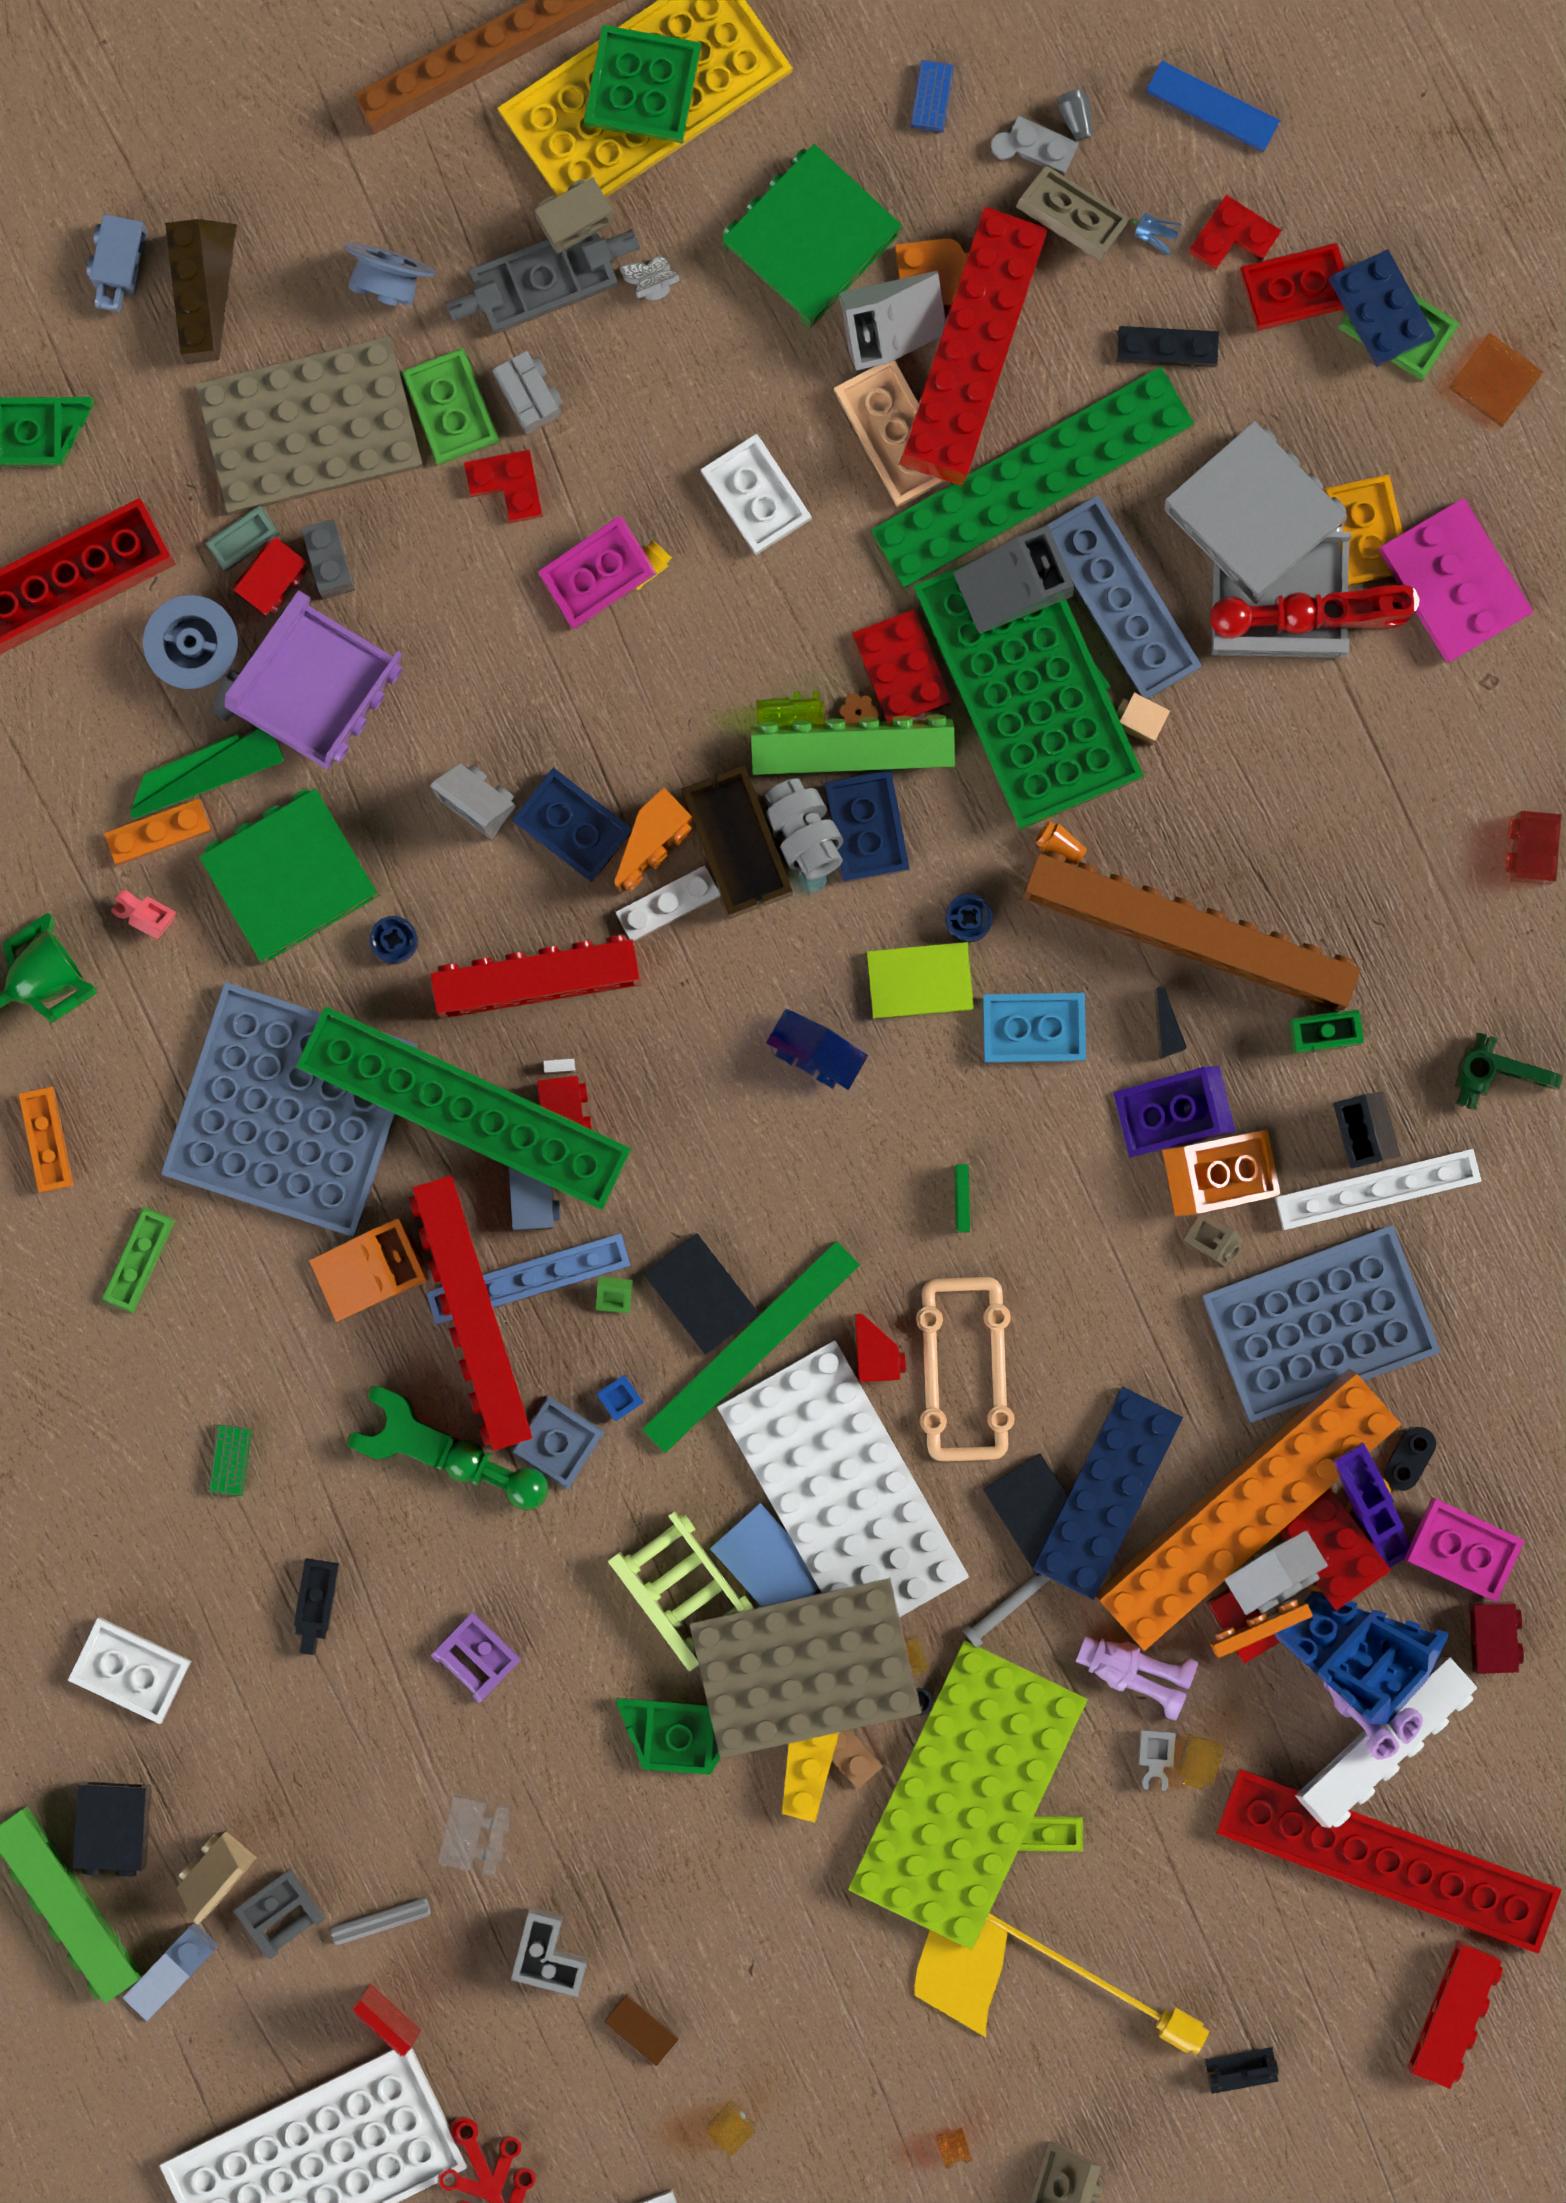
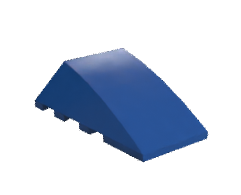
[1275,1591,1448,1724]

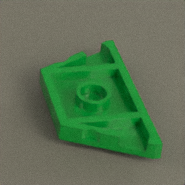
[0,397,94,466]
[616,1697,720,1775]

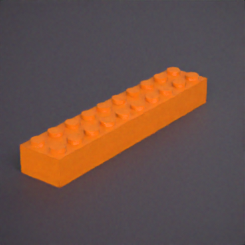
[1096,1368,1401,1651]

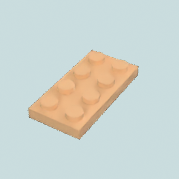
[834,360,946,507]

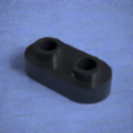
[1384,1427,1436,1491]

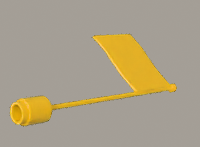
[915,1913,1209,2055]

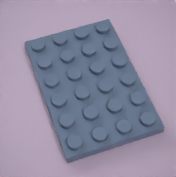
[1201,1225,1441,1423]

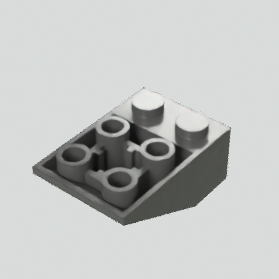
[953,525,1074,634]

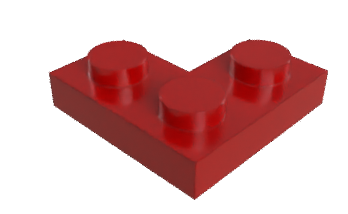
[1188,194,1282,270]
[464,449,543,523]

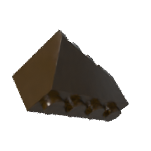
[165,219,237,364]

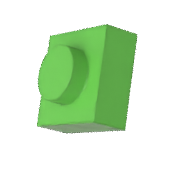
[596,1276,633,1314]

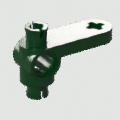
[1455,1033,1564,1110]

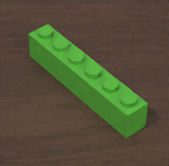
[751,714,955,775]
[0,1806,144,2004]

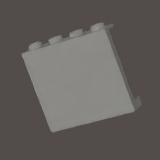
[1164,421,1347,604]
[1211,527,1351,658]

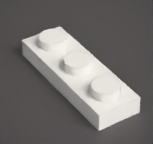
[615,865,721,942]

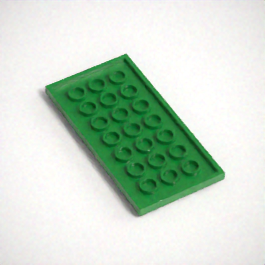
[913,558,1144,831]

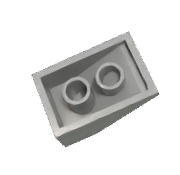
[430,763,516,840]

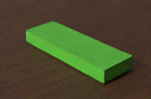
[102,1206,176,1313]

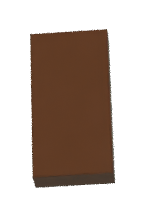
[604,1994,679,2066]

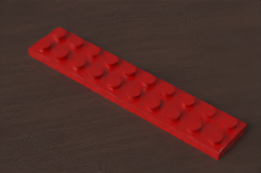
[1215,1768,1562,1954]

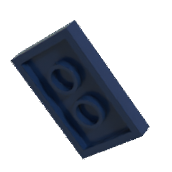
[1329,249,1436,367]
[512,767,633,883]
[825,770,910,883]

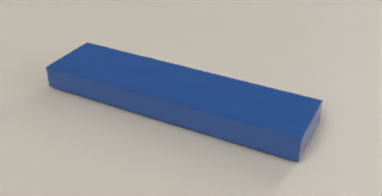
[1146,60,1280,153]

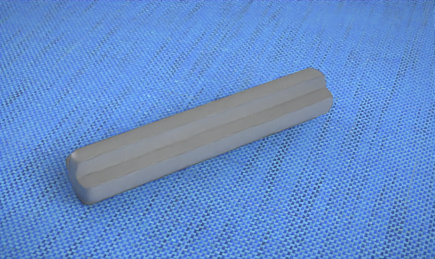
[331,1897,431,1945]

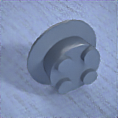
[344,242,436,306]
[143,595,238,689]

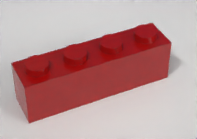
[1407,1940,1503,2089]

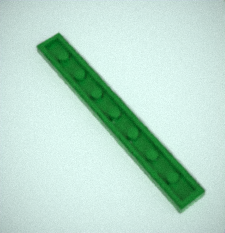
[642,1241,860,1454]

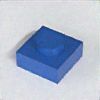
[597,1375,644,1422]

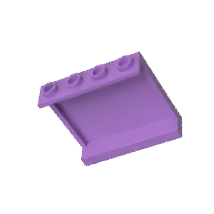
[225,590,403,770]

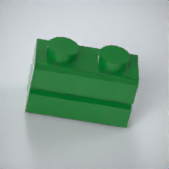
[1287,1009,1364,1055]

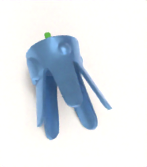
[1130,212,1182,255]

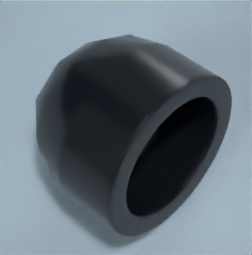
[915,1688,933,1716]

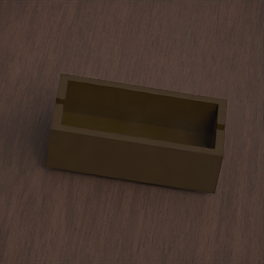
[681,765,793,919]

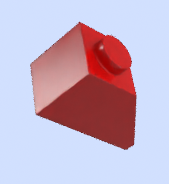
[855,1314,906,1382]

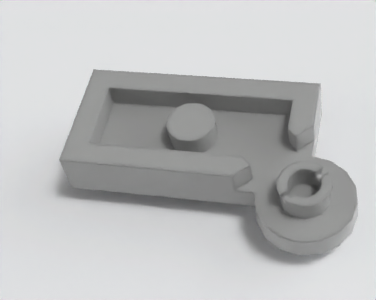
[991,116,1079,176]

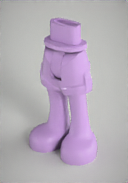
[1076,1636,1198,1721]
[1323,1682,1423,1760]

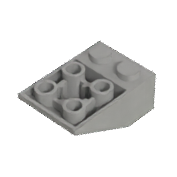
[839,271,946,370]

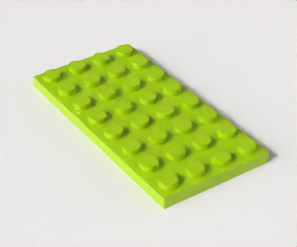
[848,1640,1088,1950]

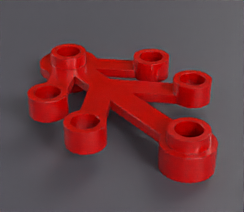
[437,2117,536,2203]

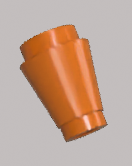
[1035,821,1087,865]

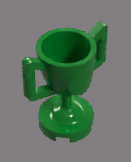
[0,913,97,1023]

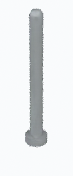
[961,1575,1051,1648]

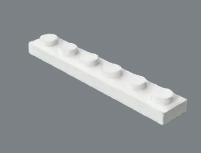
[1275,1149,1482,1230]

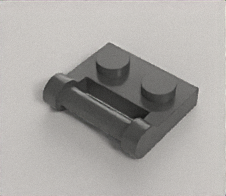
[233,1868,326,1959]

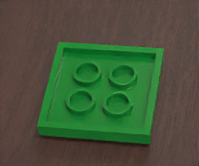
[584,25,701,143]

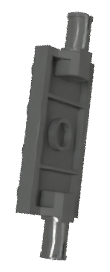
[446,229,640,335]

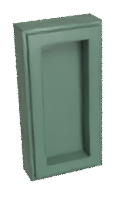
[205,505,280,572]

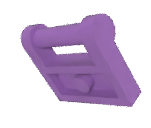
[431,1612,522,1703]

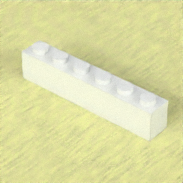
[1295,1657,1477,1828]

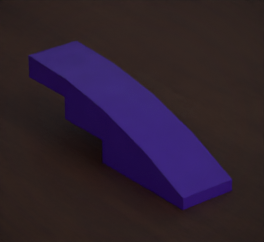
[1333,1442,1410,1568]

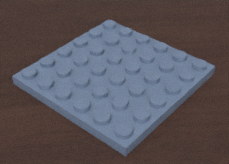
[161,982,418,1237]

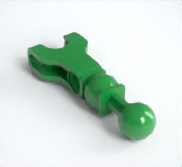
[346,1385,549,1511]

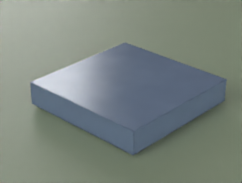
[511,1395,605,1489]

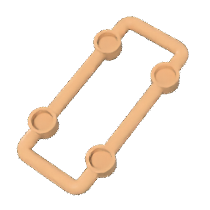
[915,1277,1015,1462]

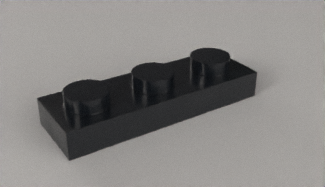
[1116,326,1219,367]

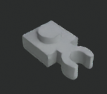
[1138,1729,1176,1791]

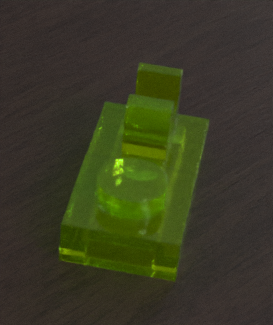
[756,690,825,726]

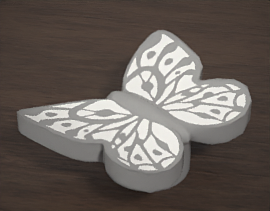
[620,256,680,300]

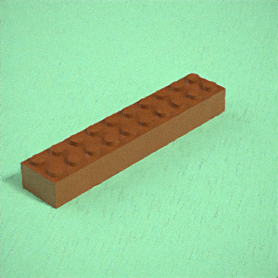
[1022,851,1361,1012]

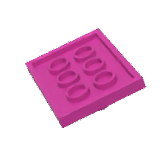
[1378,498,1534,664]

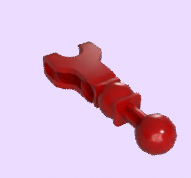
[1210,585,1420,639]

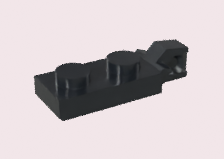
[294,1558,340,1655]

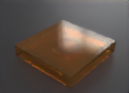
[1449,333,1543,427]

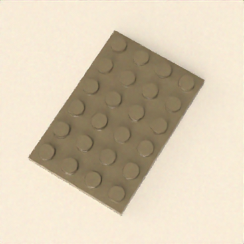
[196,336,423,515]
[690,1578,922,1759]

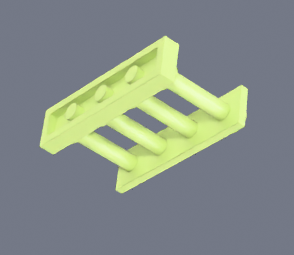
[608,1511,754,1672]

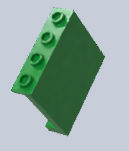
[722,143,902,329]
[199,788,380,964]

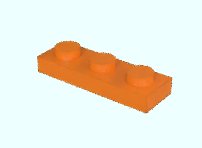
[104,799,212,866]
[19,1086,74,1193]
[1209,1599,1313,1658]

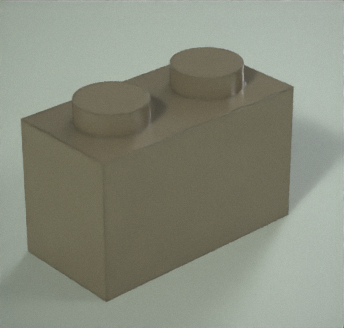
[535,177,615,254]

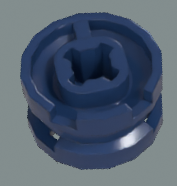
[945,893,993,943]
[370,916,418,964]

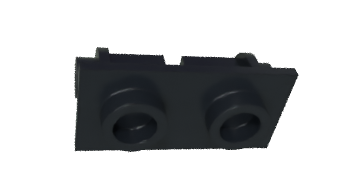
[1205,2047,1279,2094]

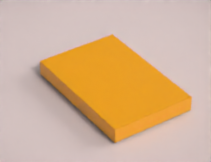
[1323,474,1403,587]

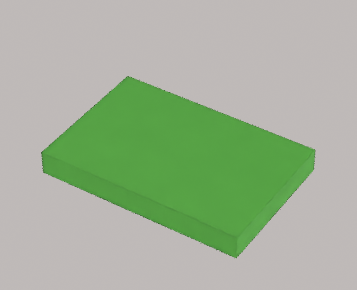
[1338,293,1460,381]
[401,348,500,466]

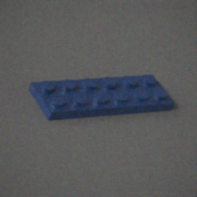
[1032,1386,1183,1600]

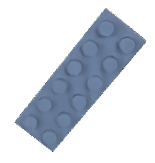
[1047,495,1202,699]

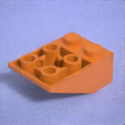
[614,787,693,894]
[309,1218,429,1323]

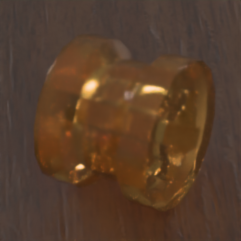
[936,2127,972,2169]

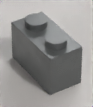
[302,519,356,599]

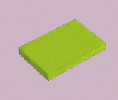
[867,942,974,1019]

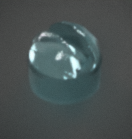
[799,870,827,896]

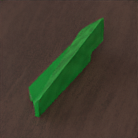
[130,727,284,819]

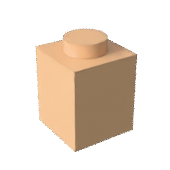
[1116,693,1170,745]

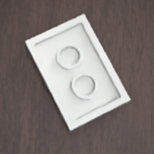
[701,434,812,555]
[68,1617,192,1724]

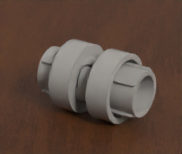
[764,778,843,880]

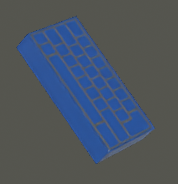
[911,59,954,133]

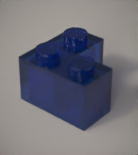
[766,1008,869,1091]

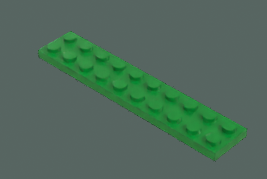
[871,367,1194,589]
[296,1006,632,1211]

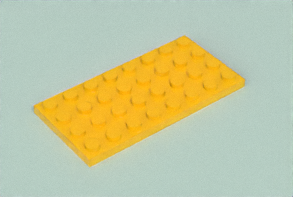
[497,0,793,198]

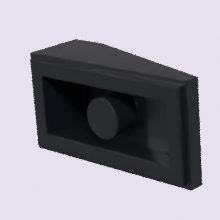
[1154,986,1187,1060]

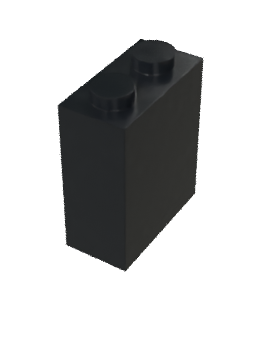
[1333,1091,1401,1169]
[73,1781,151,1877]

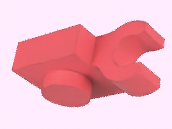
[111,890,176,940]

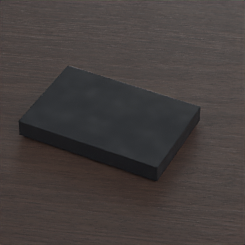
[644,1233,759,1355]
[983,1453,1067,1577]

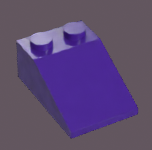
[1113,1066,1236,1158]

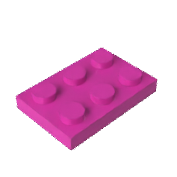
[538,516,657,629]
[1404,1497,1525,1602]

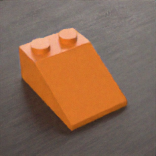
[1162,1129,1281,1217]

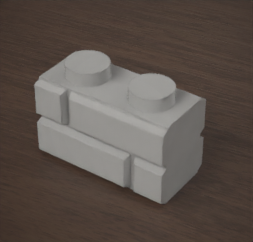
[493,351,563,434]

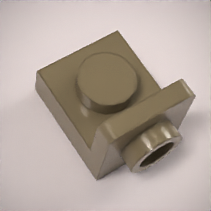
[1184,1213,1243,1267]

